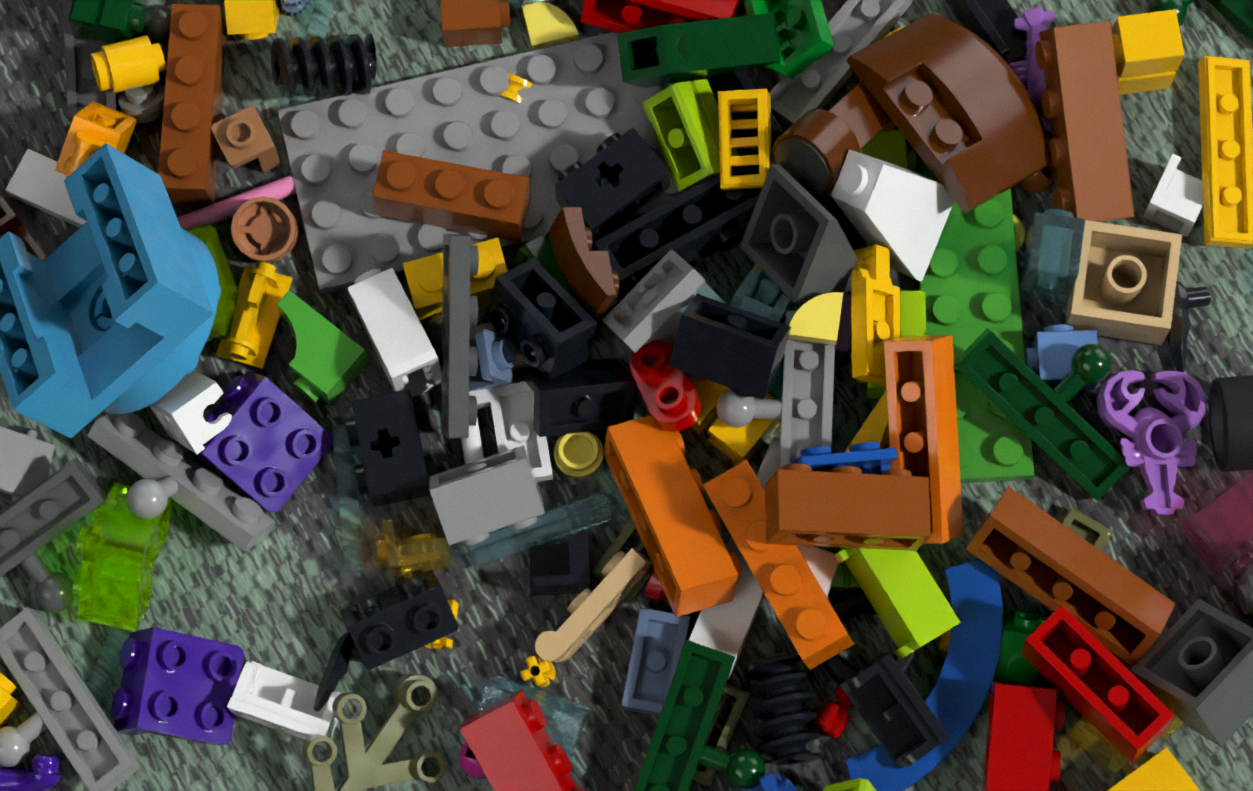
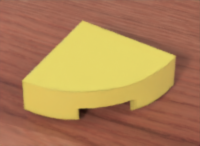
[521,0,579,51]
[788,292,843,345]

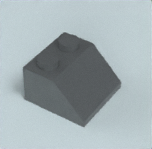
[740,164,857,304]
[1130,598,1253,747]

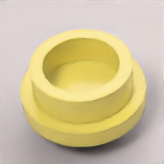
[554,431,604,478]

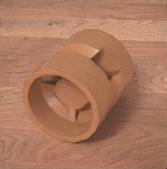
[231,196,299,263]

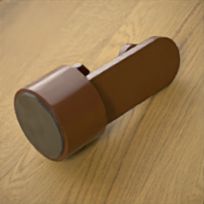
[772,81,891,198]

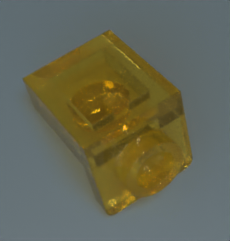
[375,518,452,578]

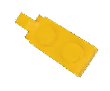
[851,244,900,387]

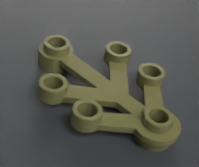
[303,673,446,791]

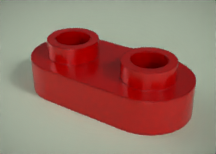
[630,340,701,432]

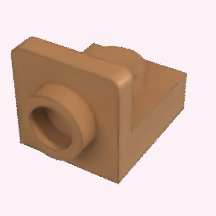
[211,105,281,173]

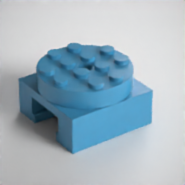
[0,143,221,438]

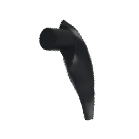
[1167,281,1211,372]
[313,631,363,712]

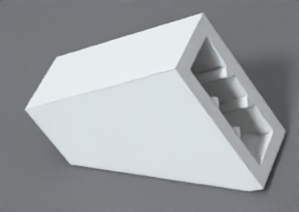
[831,149,954,281]
[347,268,442,398]

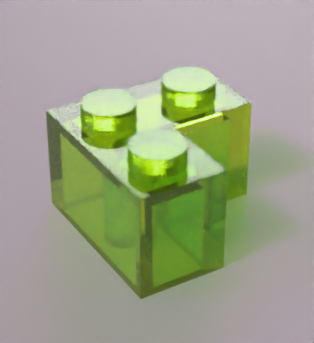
[72,483,173,632]

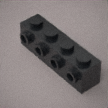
[594,151,774,299]

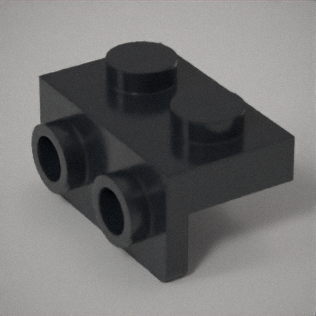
[340,570,459,670]

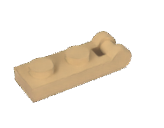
[535,548,653,663]

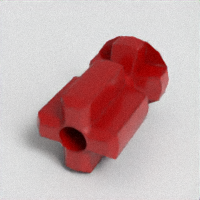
[813,684,853,738]

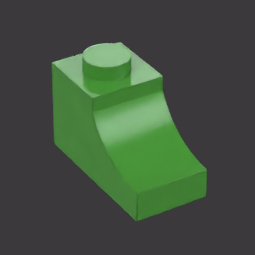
[276,290,369,406]

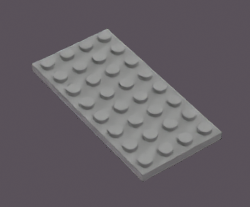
[277,32,683,295]

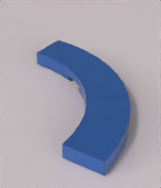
[845,559,1003,791]

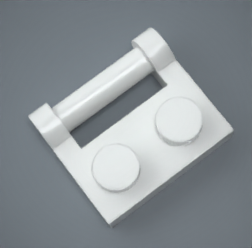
[461,382,553,482]

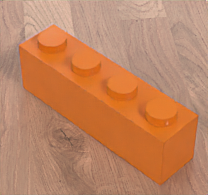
[884,335,964,544]
[603,415,741,617]
[703,459,854,670]

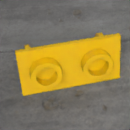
[216,261,293,369]

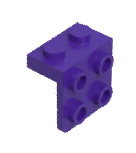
[185,371,333,512]
[111,627,244,746]

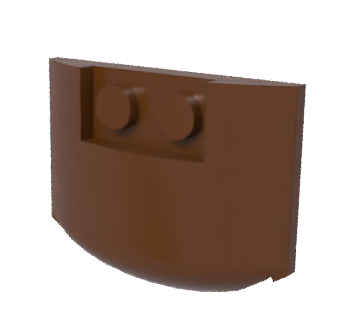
[846,12,1052,214]

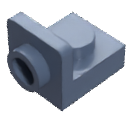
[469,329,515,392]

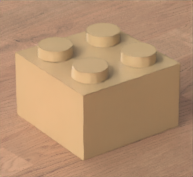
[1065,220,1182,345]

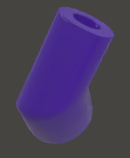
[0,754,62,791]

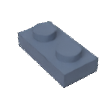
[621,607,690,716]

